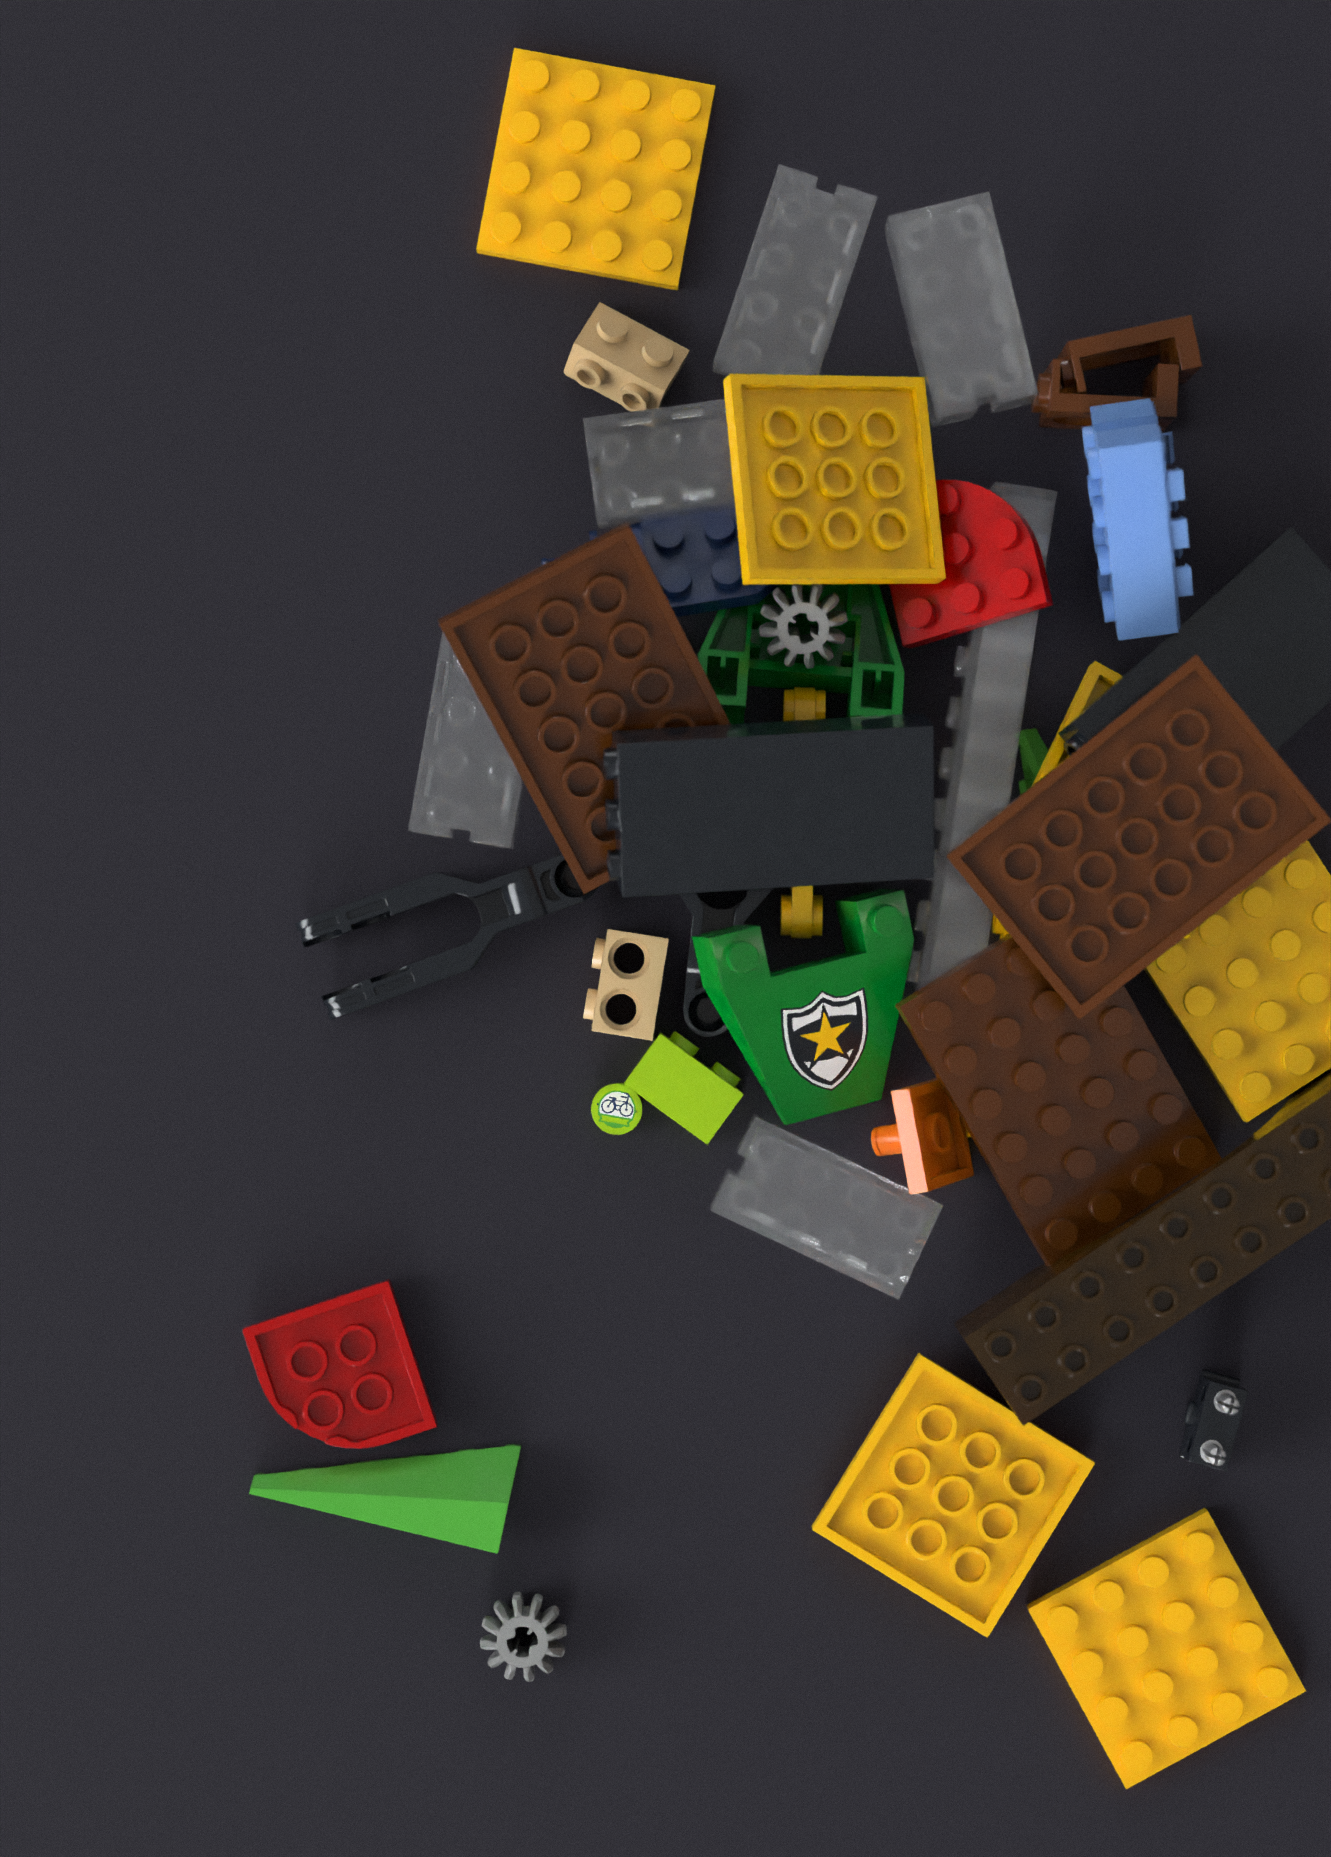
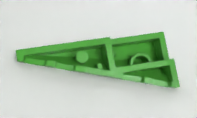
[249,1444,521,1554]

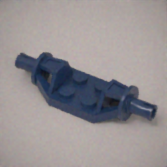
[541,506,780,617]

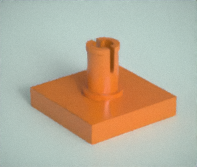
[871,1078,974,1194]

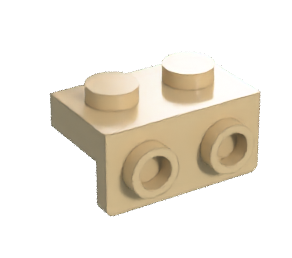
[564,302,690,420]

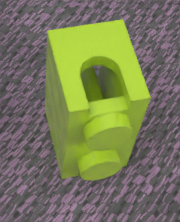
[624,1031,744,1144]

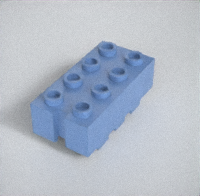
[1082,398,1194,641]

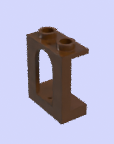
[1056,315,1202,394]
[1031,359,1179,432]

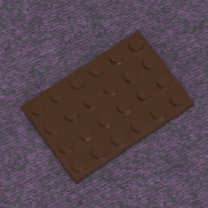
[438,522,731,894]
[946,654,1331,1020]
[895,934,1222,1266]

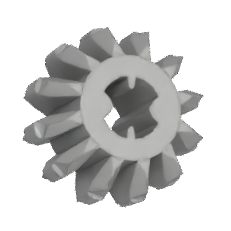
[759,584,847,669]
[480,1592,567,1682]

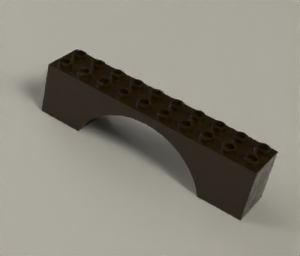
[953,1069,1331,1426]

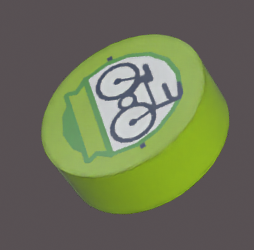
[591,1083,643,1135]

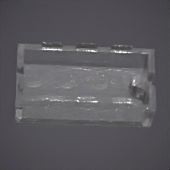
[713,164,877,376]
[884,191,1039,427]
[583,399,735,529]
[408,632,525,850]
[710,1113,944,1300]

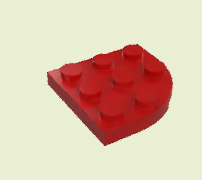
[889,480,1053,649]
[242,1279,438,1449]

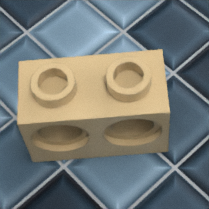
[583,929,669,1041]

